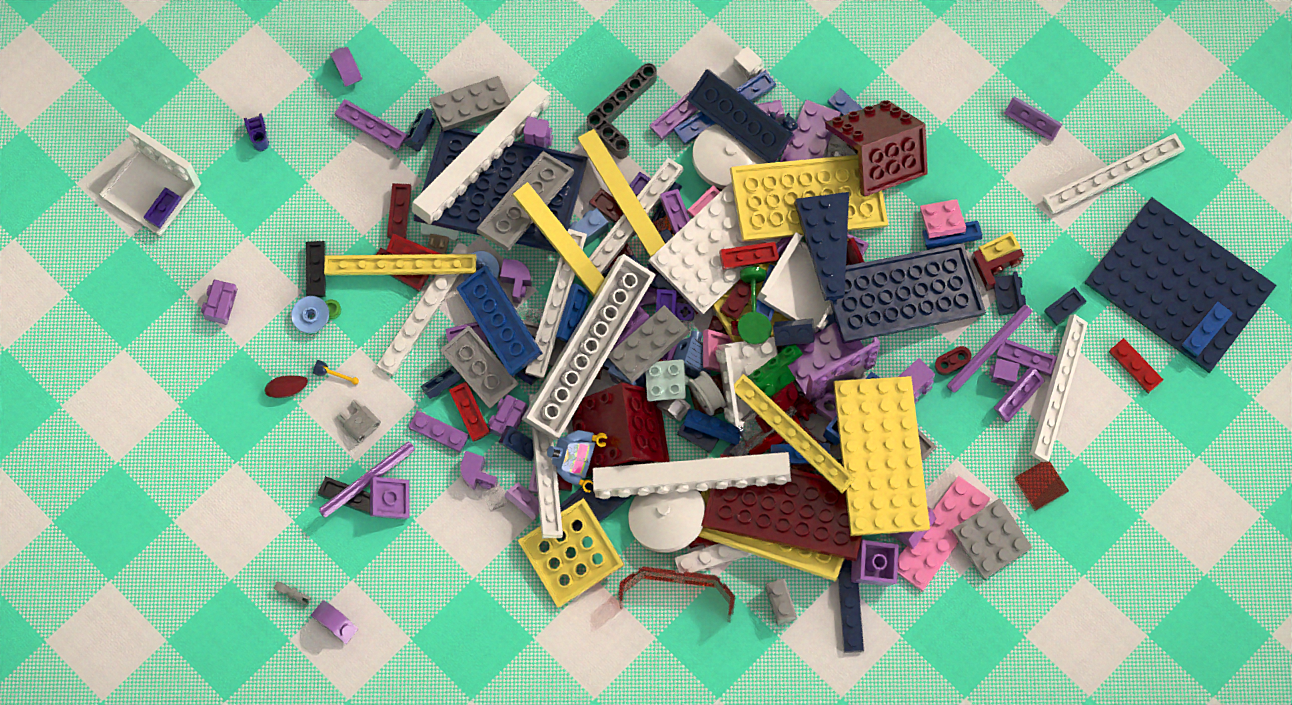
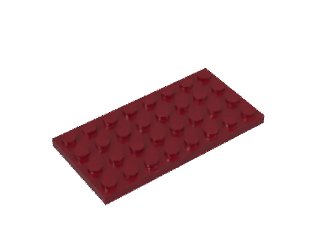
[702,454,862,561]

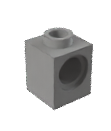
[656,399,691,422]

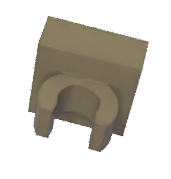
[427,234,449,254]

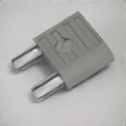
[337,399,381,443]

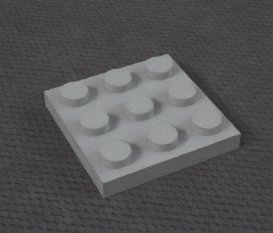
[951,498,1032,579]

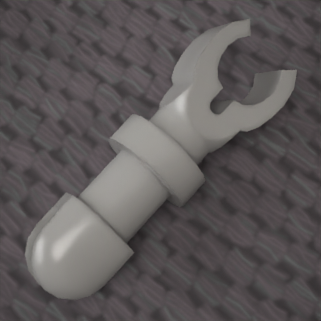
[274,581,311,605]

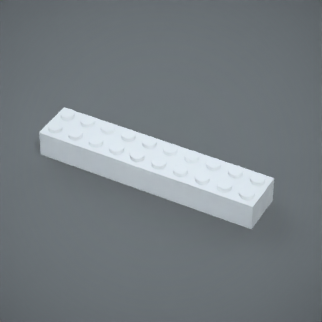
[521,254,655,440]

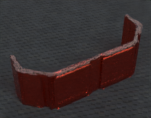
[618,567,735,622]

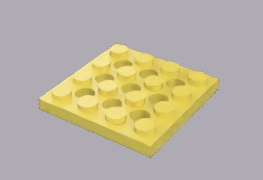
[518,498,625,607]

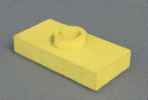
[978,231,1021,262]

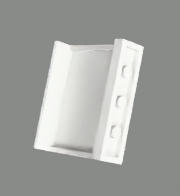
[756,232,833,334]

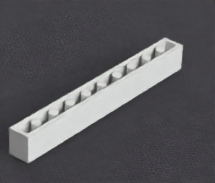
[412,81,550,224]
[593,452,791,499]

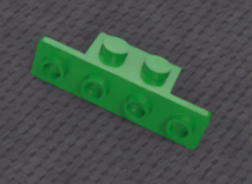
[735,344,803,399]

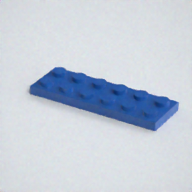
[456,265,543,376]

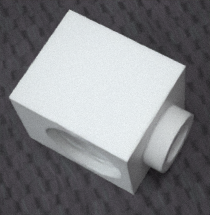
[734,46,763,79]

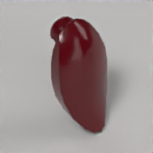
[265,375,308,398]

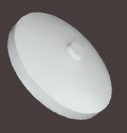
[692,124,767,189]
[628,489,706,553]

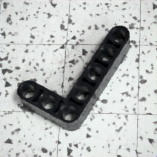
[586,63,657,159]

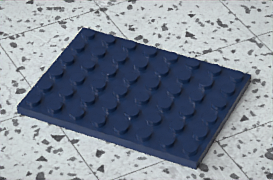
[414,128,588,253]
[1085,197,1277,373]

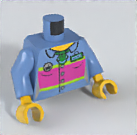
[547,430,607,492]

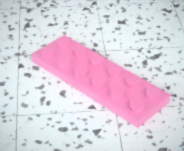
[897,476,991,592]

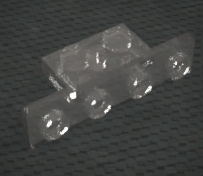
[729,406,797,457]

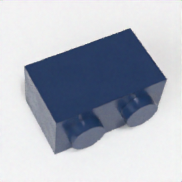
[773,318,815,346]

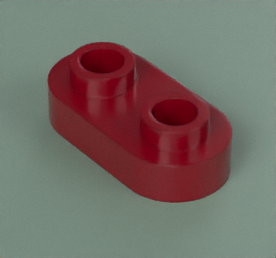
[935,346,971,375]

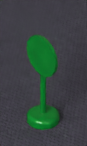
[737,267,772,345]

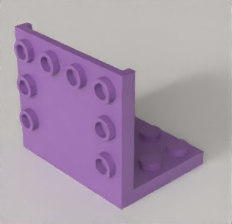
[788,322,880,402]

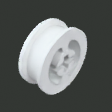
[688,371,726,416]

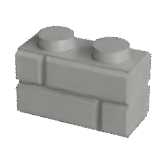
[765,578,797,625]

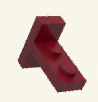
[971,249,1024,291]

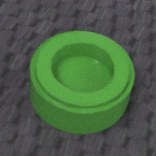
[325,299,341,319]

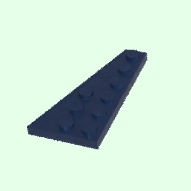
[794,192,849,301]

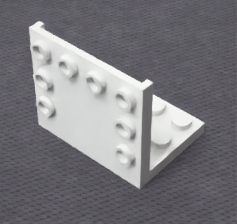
[99,124,201,236]
[716,337,777,426]

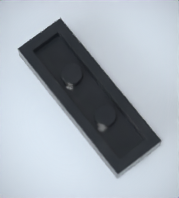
[306,241,326,297]
[318,476,370,515]

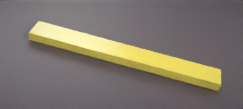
[578,129,665,258]
[512,182,605,297]
[324,254,477,276]
[734,374,856,493]

